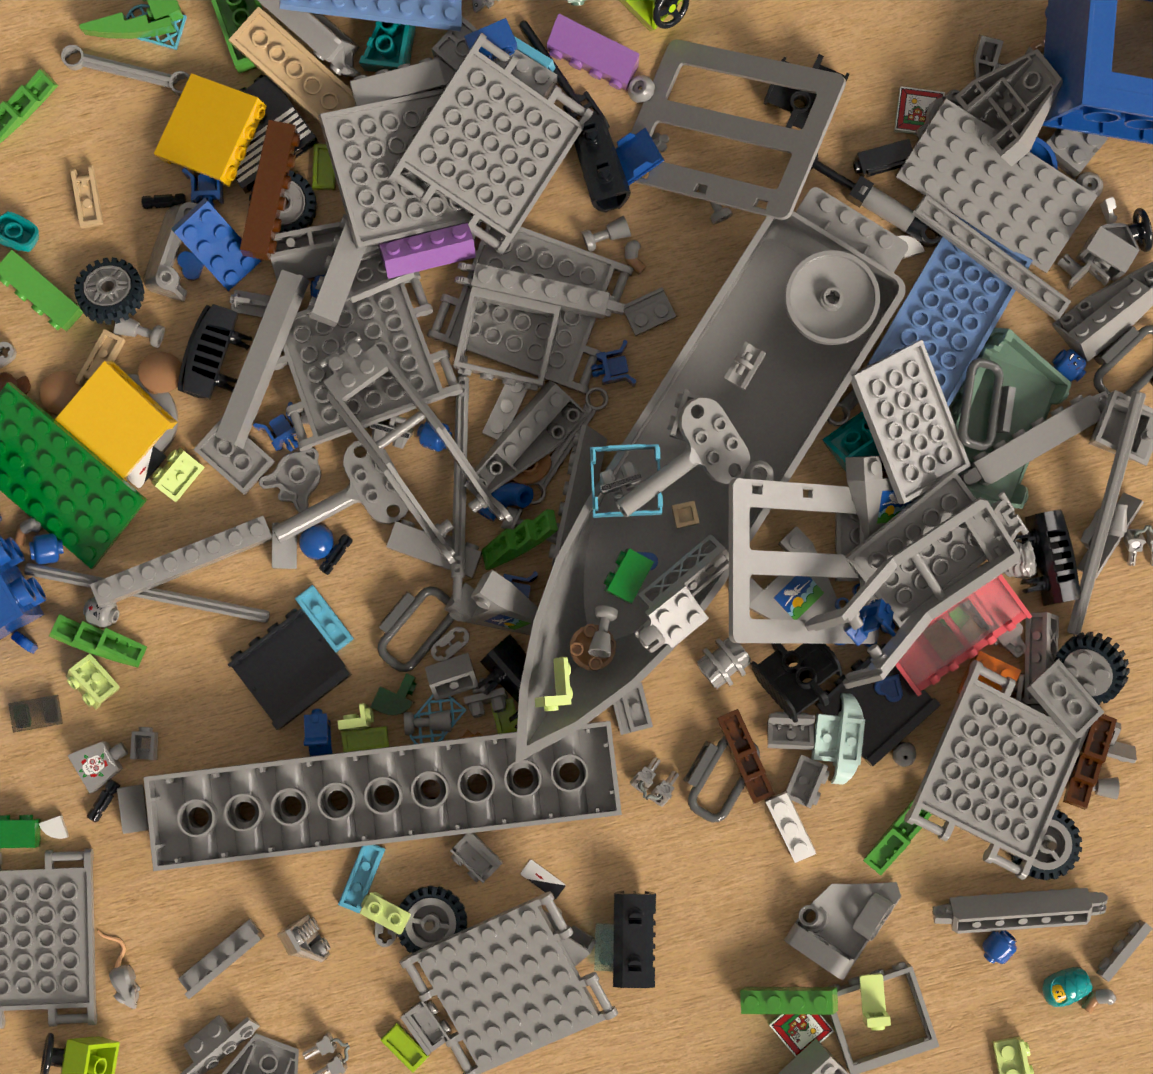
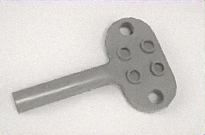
[615,398,750,517]
[272,441,409,543]

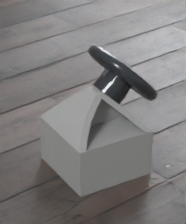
[1076,208,1153,282]

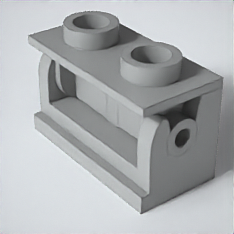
[450,833,503,883]
[400,1000,452,1056]

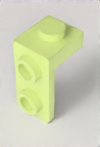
[535,657,573,711]
[360,892,411,934]
[859,973,891,1031]

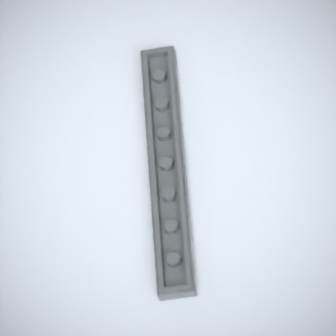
[912,194,1071,321]

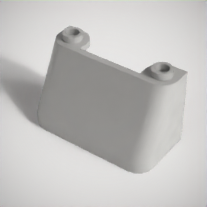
[143,202,197,302]

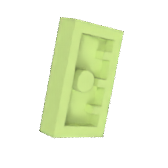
[151,448,205,502]
[66,654,120,710]
[338,703,374,731]
[992,1036,1034,1074]

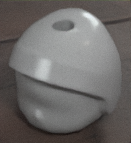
[893,742,916,767]

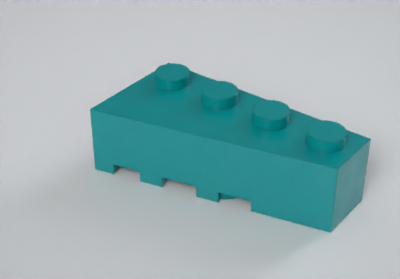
[359,21,416,72]

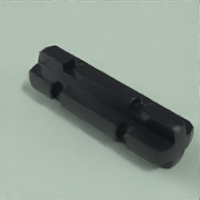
[141,193,186,209]
[319,534,353,575]
[87,779,120,822]

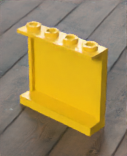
[154,73,267,187]
[55,361,178,481]

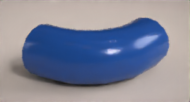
[477,483,534,522]

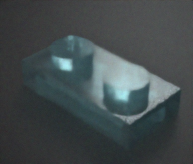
[594,923,614,971]

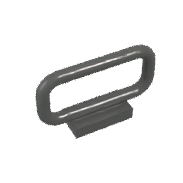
[1093,325,1153,397]
[958,358,1016,450]
[377,586,455,672]
[684,736,760,823]

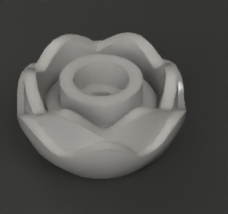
[628,75,655,103]
[1076,172,1103,197]
[745,460,774,490]

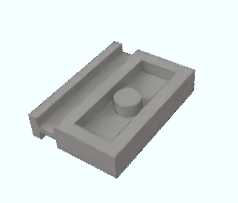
[624,287,676,337]
[613,682,653,735]

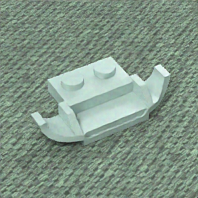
[811,693,865,785]

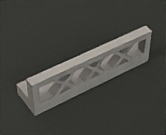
[638,534,729,608]
[1024,612,1059,705]
[178,919,265,999]

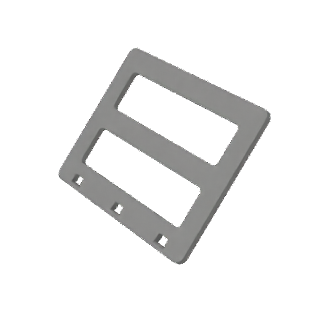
[631,39,846,220]
[729,478,879,644]

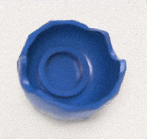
[299,524,334,560]

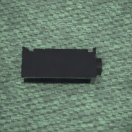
[853,139,912,177]

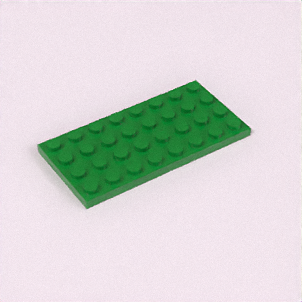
[0,382,148,569]

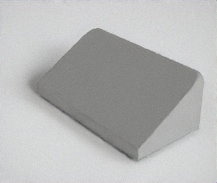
[272,523,297,569]
[117,784,149,834]

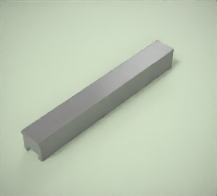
[215,270,310,449]

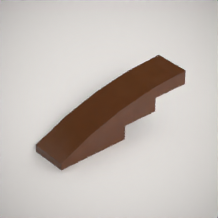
[717,709,775,804]
[1063,714,1117,810]

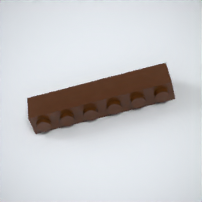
[240,120,300,261]

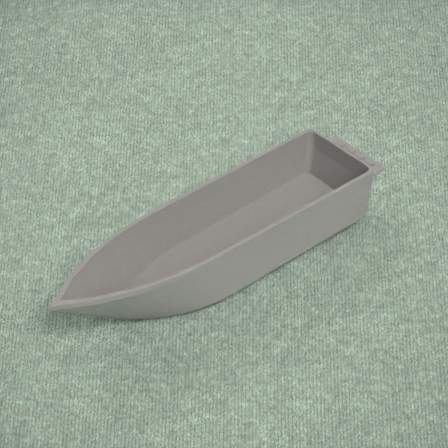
[515,187,908,763]

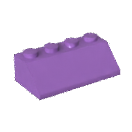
[547,14,640,90]
[378,222,476,279]

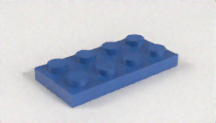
[171,198,261,292]

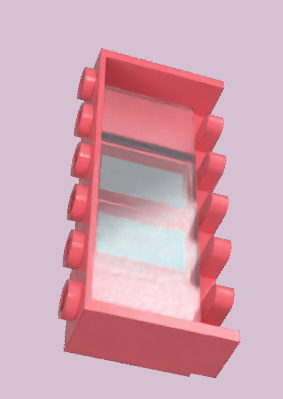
[895,574,1033,696]

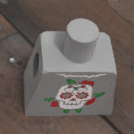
[68,741,128,793]

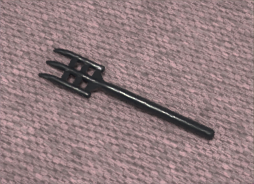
[519,20,610,128]

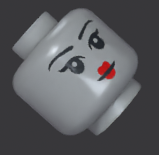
[83,597,119,628]

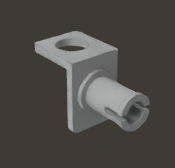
[1057,254,1110,290]

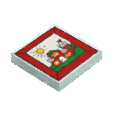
[894,86,945,135]
[769,1014,834,1057]

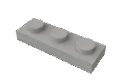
[1096,920,1153,982]

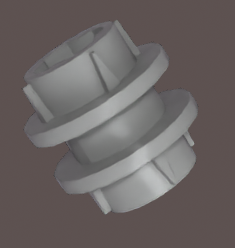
[697,638,751,689]

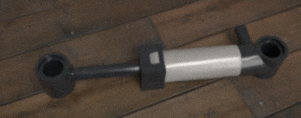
[810,153,942,248]

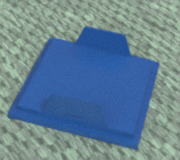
[616,128,665,185]

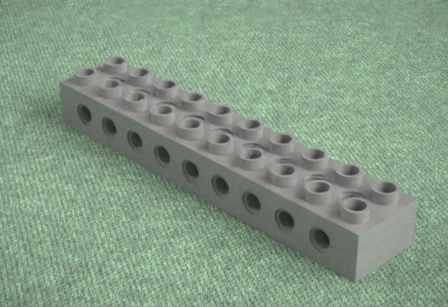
[144,721,622,871]

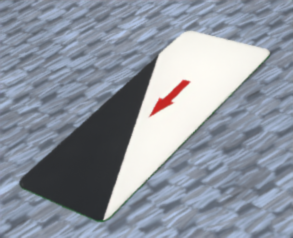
[126,446,166,488]
[521,860,566,899]

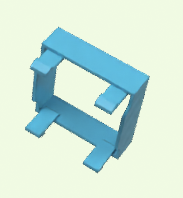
[590,444,663,518]

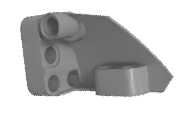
[784,882,902,980]

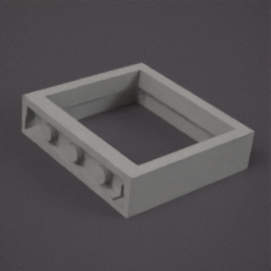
[453,286,561,391]
[828,962,939,1074]

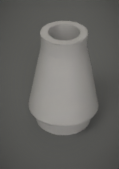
[1108,503,1128,537]

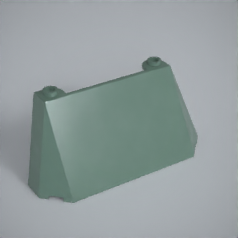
[949,328,1072,509]

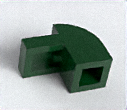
[370,673,418,715]

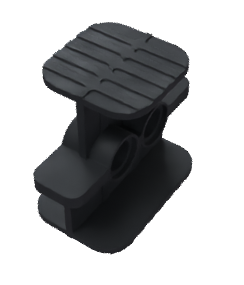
[763,54,850,129]
[751,643,843,723]

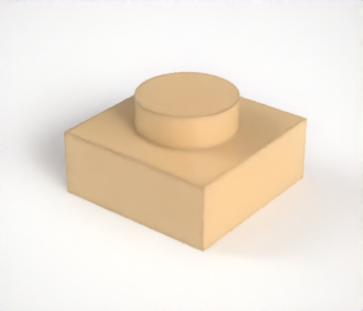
[671,501,700,529]

